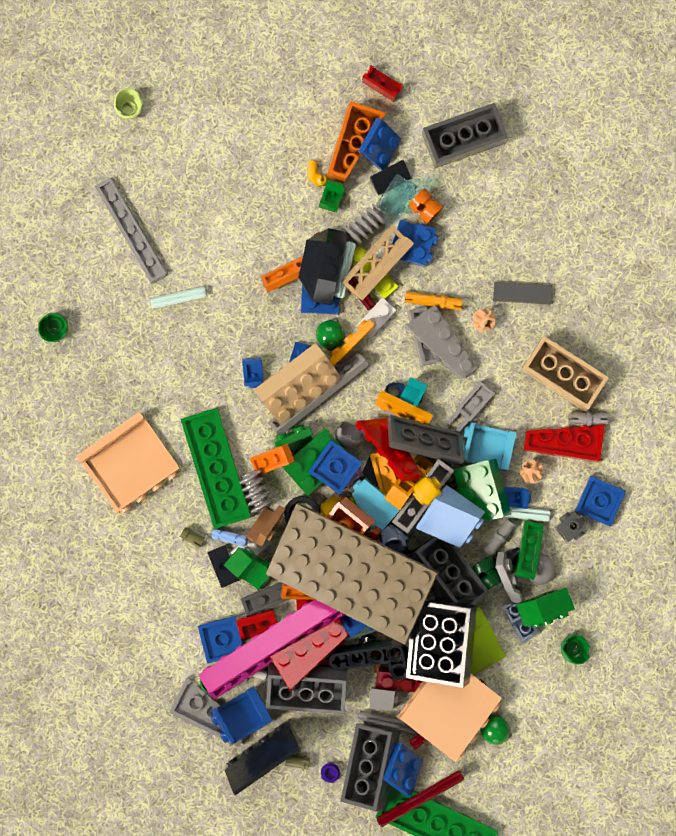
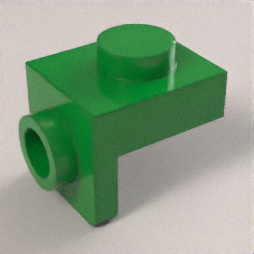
[319,179,345,213]

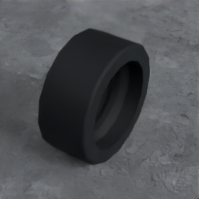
[284,496,320,524]

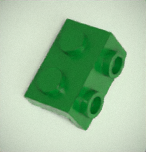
[272,424,313,452]

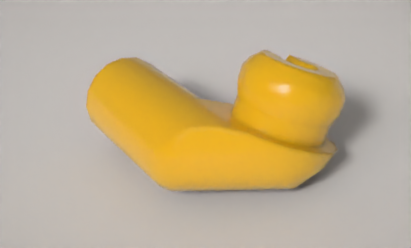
[308,161,327,187]

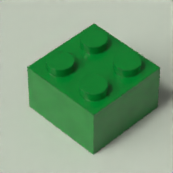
[516,587,575,628]

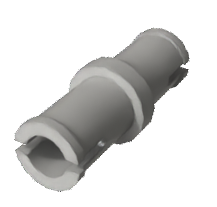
[568,411,609,426]
[483,519,516,557]

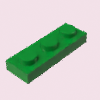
[515,520,544,580]

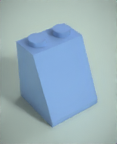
[416,485,485,548]

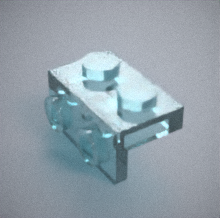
[376,174,418,218]

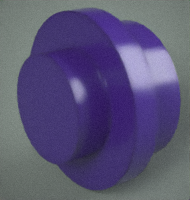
[321,763,340,783]

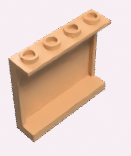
[76,412,181,514]
[397,674,502,762]

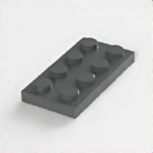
[387,415,465,465]

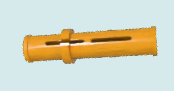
[404,291,463,311]

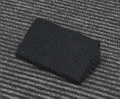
[370,160,412,196]

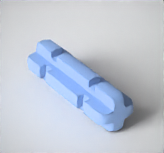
[212,529,249,547]

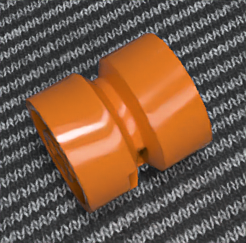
[408,188,444,224]

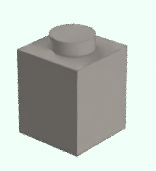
[369,687,398,711]

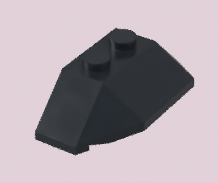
[298,228,347,306]

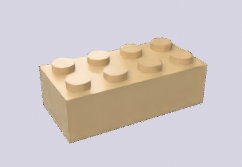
[521,336,609,412]
[254,343,342,425]

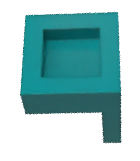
[400,377,428,407]

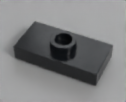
[207,545,240,588]

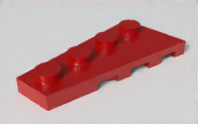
[523,424,605,463]

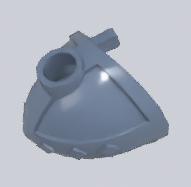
[378,525,410,554]

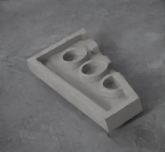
[403,305,477,380]
[169,678,243,747]

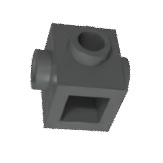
[554,512,587,542]

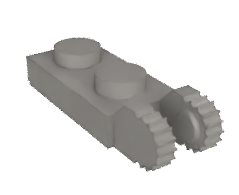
[447,381,495,432]
[496,551,523,603]

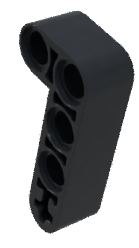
[329,639,408,680]

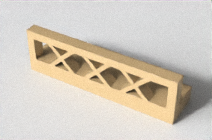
[341,225,414,300]

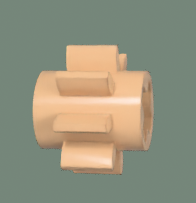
[472,307,497,332]
[519,460,545,483]

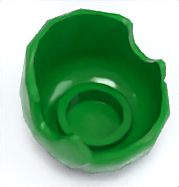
[38,312,68,342]
[315,320,345,351]
[561,634,590,665]
[480,715,511,745]

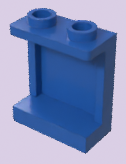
[210,686,273,746]

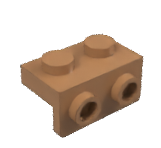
[246,505,285,547]

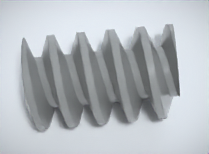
[344,204,386,244]
[239,469,272,513]

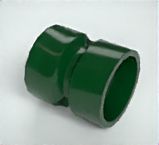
[471,555,501,590]

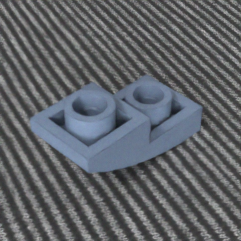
[502,601,539,644]

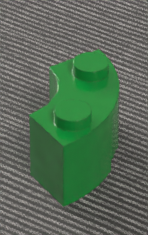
[224,547,273,590]

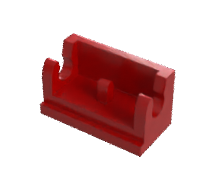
[362,65,404,102]
[236,610,278,640]

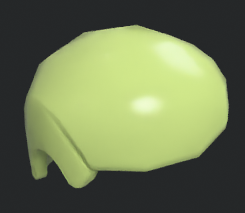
[114,88,143,120]

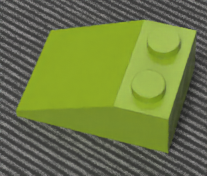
[471,606,506,675]

